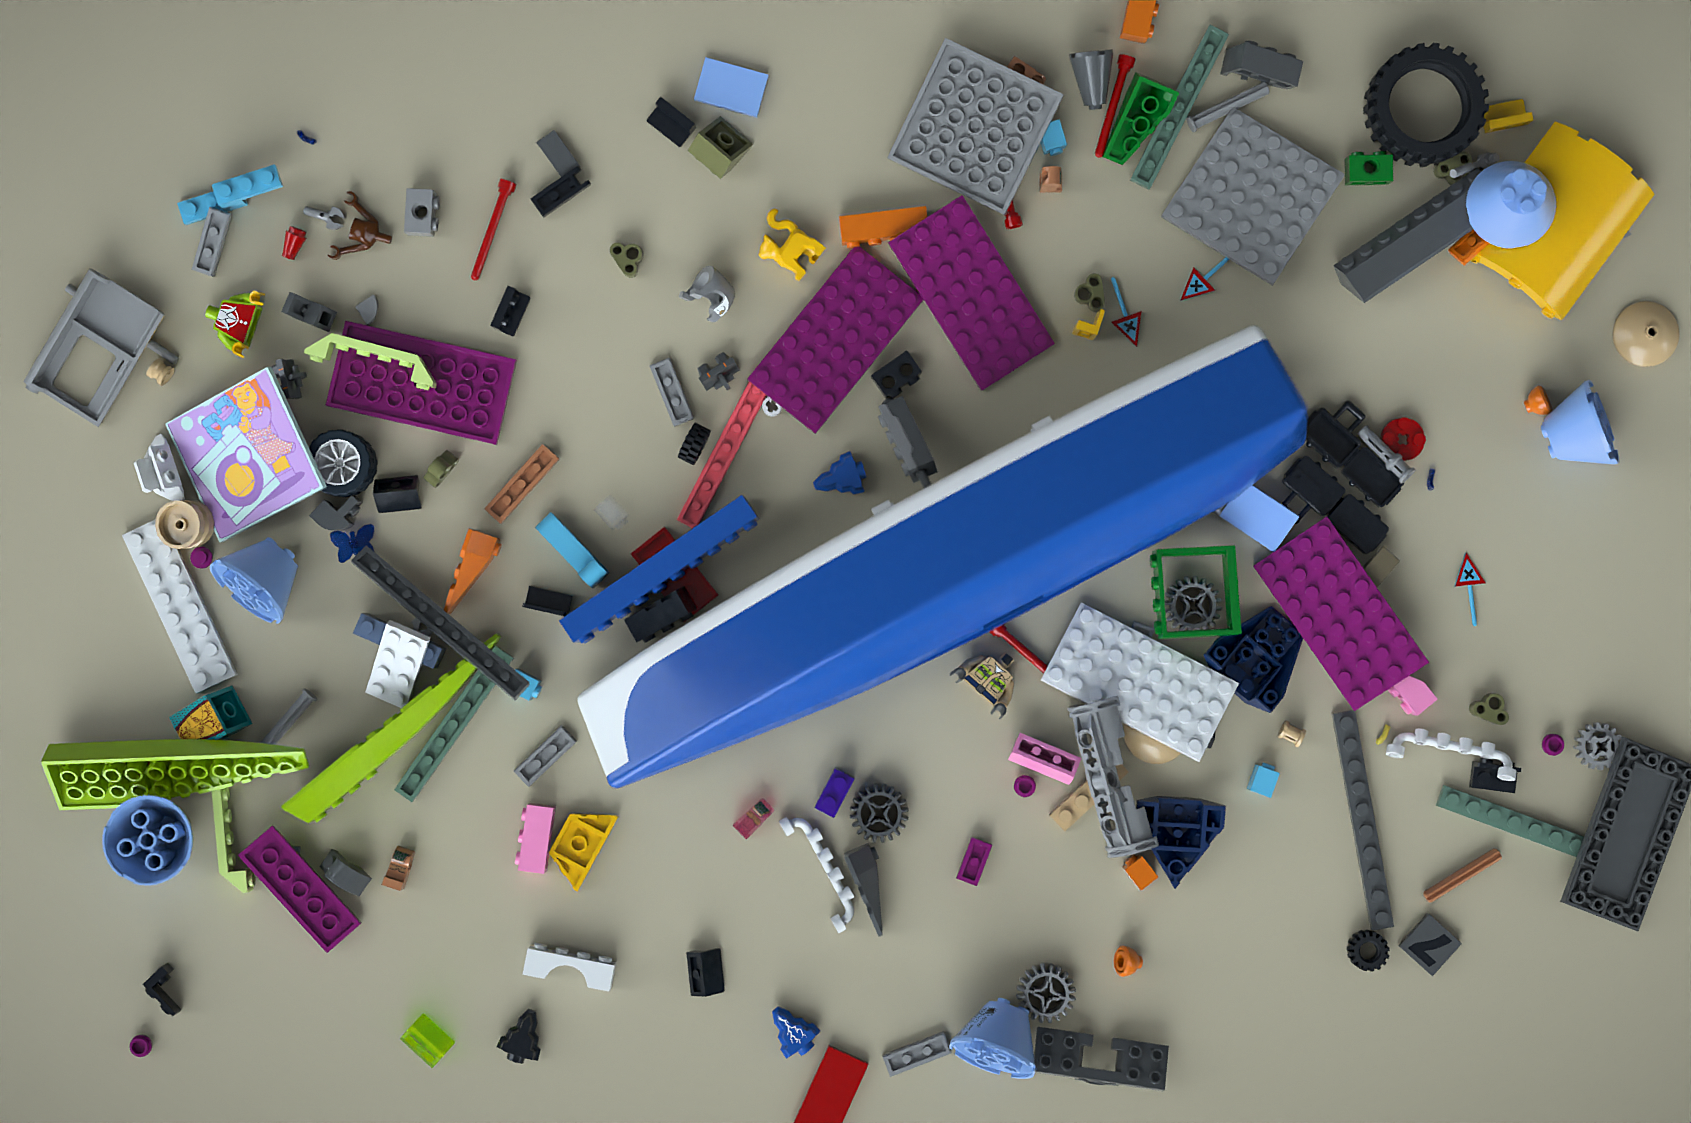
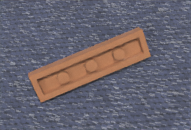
[484,444,560,524]

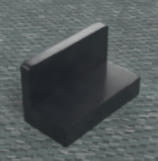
[647,96,696,147]
[373,475,422,513]
[522,586,573,617]
[686,948,725,997]

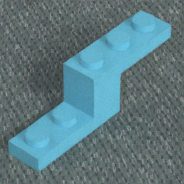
[177,164,283,225]

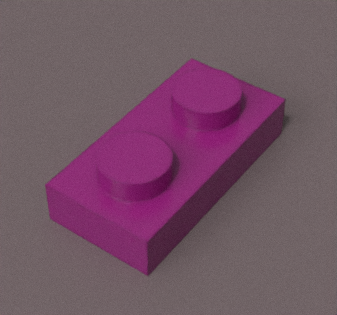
[956,837,992,886]

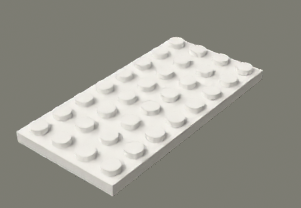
[1041,602,1239,762]

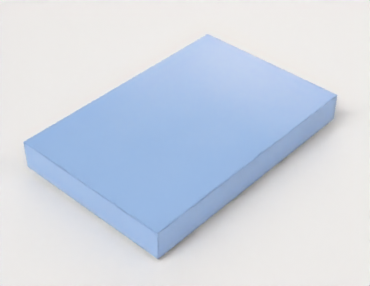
[694,57,769,118]
[1220,485,1299,552]

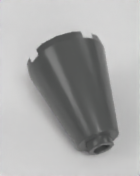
[1069,49,1113,110]

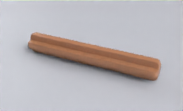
[1423,848,1502,903]

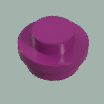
[190,547,213,569]
[1542,734,1564,756]
[1014,775,1036,797]
[129,1035,152,1057]

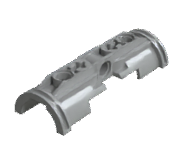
[1067,696,1159,858]

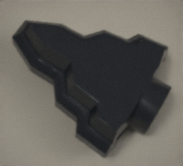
[496,1009,541,1064]

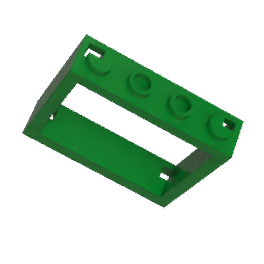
[1149,545,1242,639]

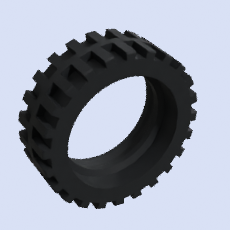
[1363,43,1489,167]

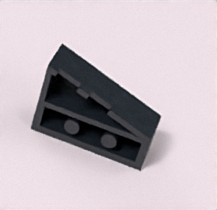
[624,586,697,643]

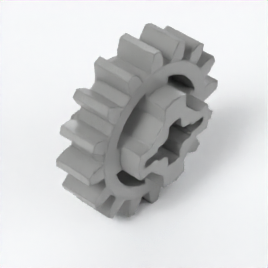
[1573,722,1622,770]

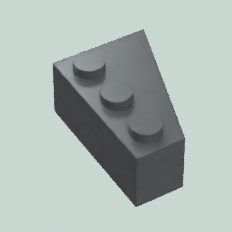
[1220,41,1303,90]

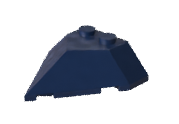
[1136,796,1226,889]

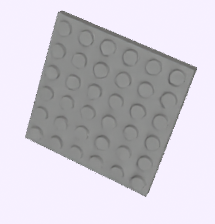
[887,38,1064,215]
[1161,107,1345,286]

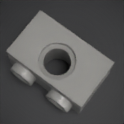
[404,188,440,237]

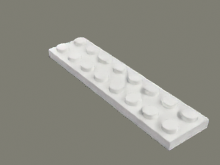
[122,519,238,694]

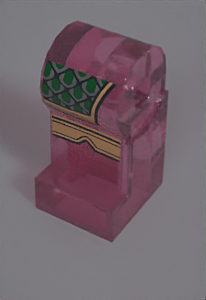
[732,798,775,840]

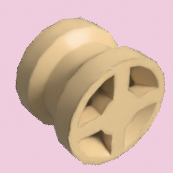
[147,358,175,386]

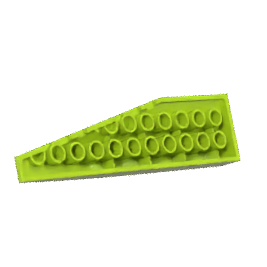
[281,633,502,823]
[41,739,309,810]

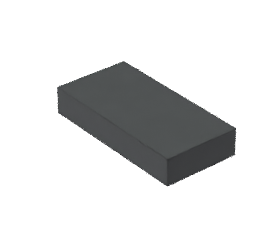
[536,130,580,177]

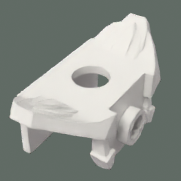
[133,434,185,501]

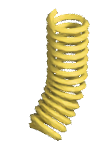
[1376,724,1391,745]

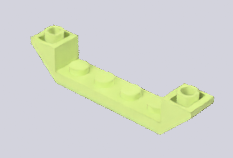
[304,333,437,391]
[212,781,255,893]

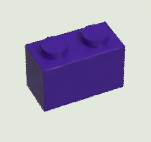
[814,767,855,818]

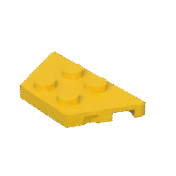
[549,813,619,892]

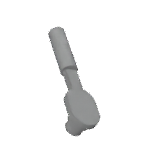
[1450,152,1500,178]

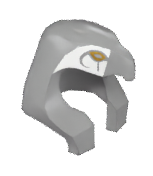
[679,266,735,322]

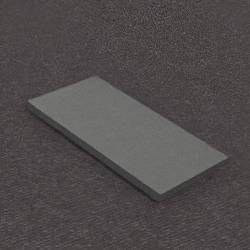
[1560,737,1691,931]

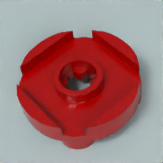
[1380,417,1426,461]

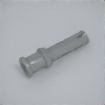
[1357,425,1416,483]

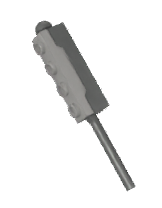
[878,396,938,488]

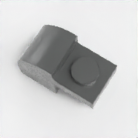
[281,292,337,332]
[309,496,363,531]
[319,849,372,896]

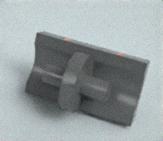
[697,352,740,391]
[272,359,307,399]

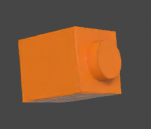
[1122,854,1158,890]

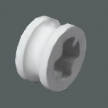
[762,397,782,417]

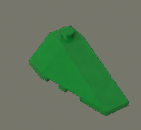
[1102,72,1179,165]

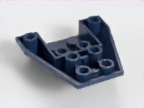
[1204,606,1303,713]

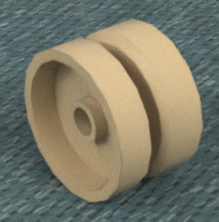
[155,500,214,549]

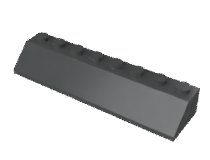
[1334,168,1482,303]

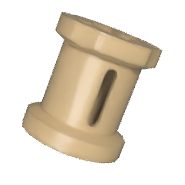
[1277,720,1306,747]

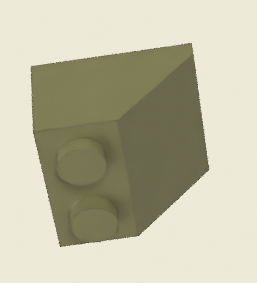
[687,116,753,179]

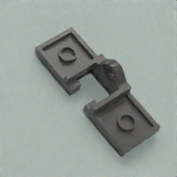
[1034,1027,1169,1091]

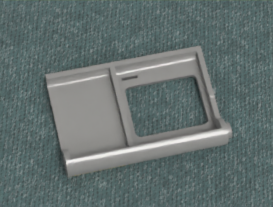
[24,269,165,427]

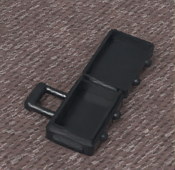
[1305,400,1404,508]
[1282,456,1389,554]

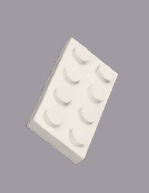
[365,620,431,708]

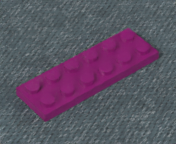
[238,825,361,953]

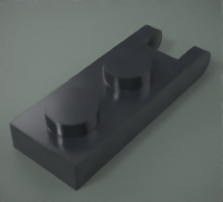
[530,166,591,218]

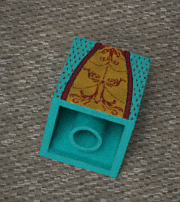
[169,686,253,740]

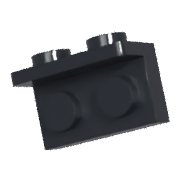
[490,286,531,337]
[1469,758,1522,793]

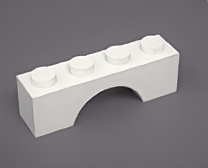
[523,943,617,991]

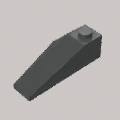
[844,843,883,937]

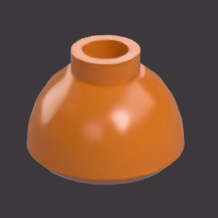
[1524,385,1553,415]
[1114,946,1143,977]

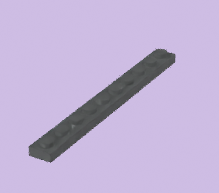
[351,545,530,701]
[1332,710,1394,931]

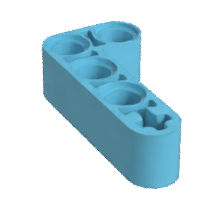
[535,512,610,588]

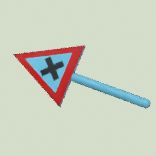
[1180,257,1230,301]
[1111,277,1142,347]
[1454,553,1486,626]

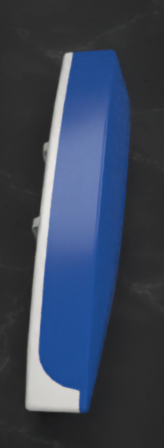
[577,326,1307,788]

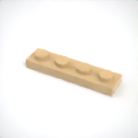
[1050,764,1129,832]

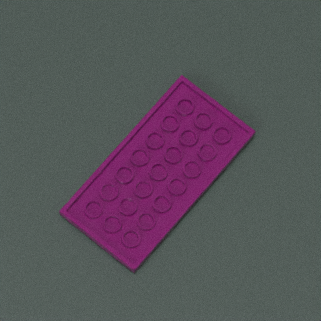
[888,195,1055,391]
[747,247,923,434]
[325,321,517,445]
[1253,516,1429,711]

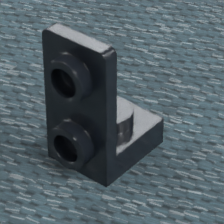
[142,963,181,1016]

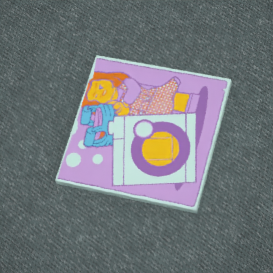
[165,367,327,542]

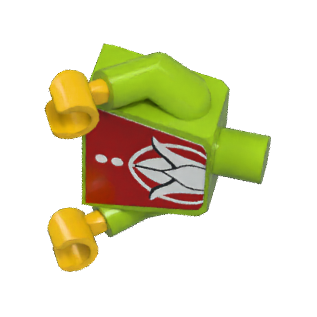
[205,291,265,358]

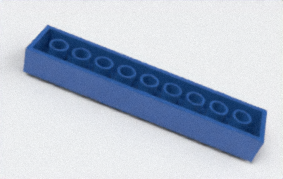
[559,495,760,644]

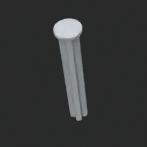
[1186,82,1270,133]
[260,688,318,745]

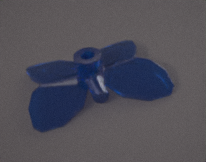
[330,524,374,563]

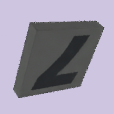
[1398,913,1462,976]

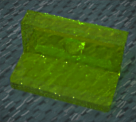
[400,1014,455,1068]

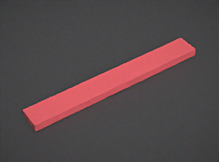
[677,365,767,528]

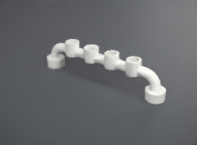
[1386,728,1517,781]
[779,817,854,933]

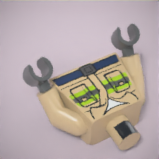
[950,652,1014,719]

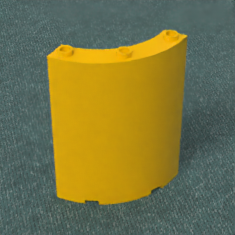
[1470,121,1655,320]

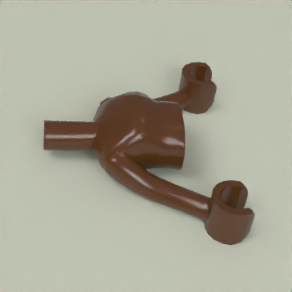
[328,191,392,260]

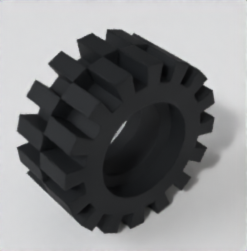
[678,422,711,465]
[1346,930,1390,972]

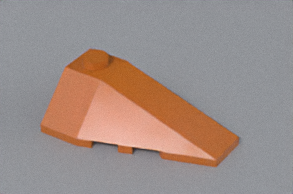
[444,529,502,614]

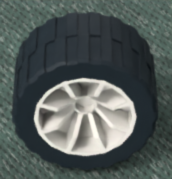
[309,429,378,497]

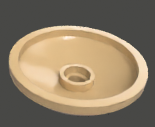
[1613,301,1679,367]
[1123,724,1181,764]

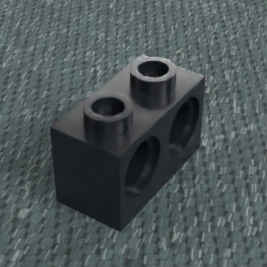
[871,350,922,399]

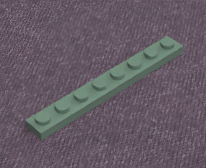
[1130,25,1229,190]
[394,645,514,802]
[1436,785,1584,857]

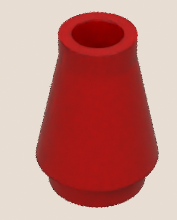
[282,226,307,260]

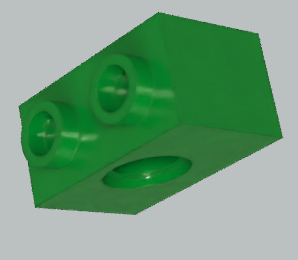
[1344,151,1394,186]

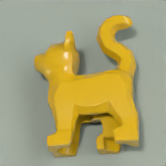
[758,208,826,281]

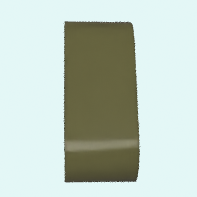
[1433,152,1472,185]
[610,243,643,278]
[1074,273,1105,312]
[423,450,459,488]
[1469,693,1509,725]

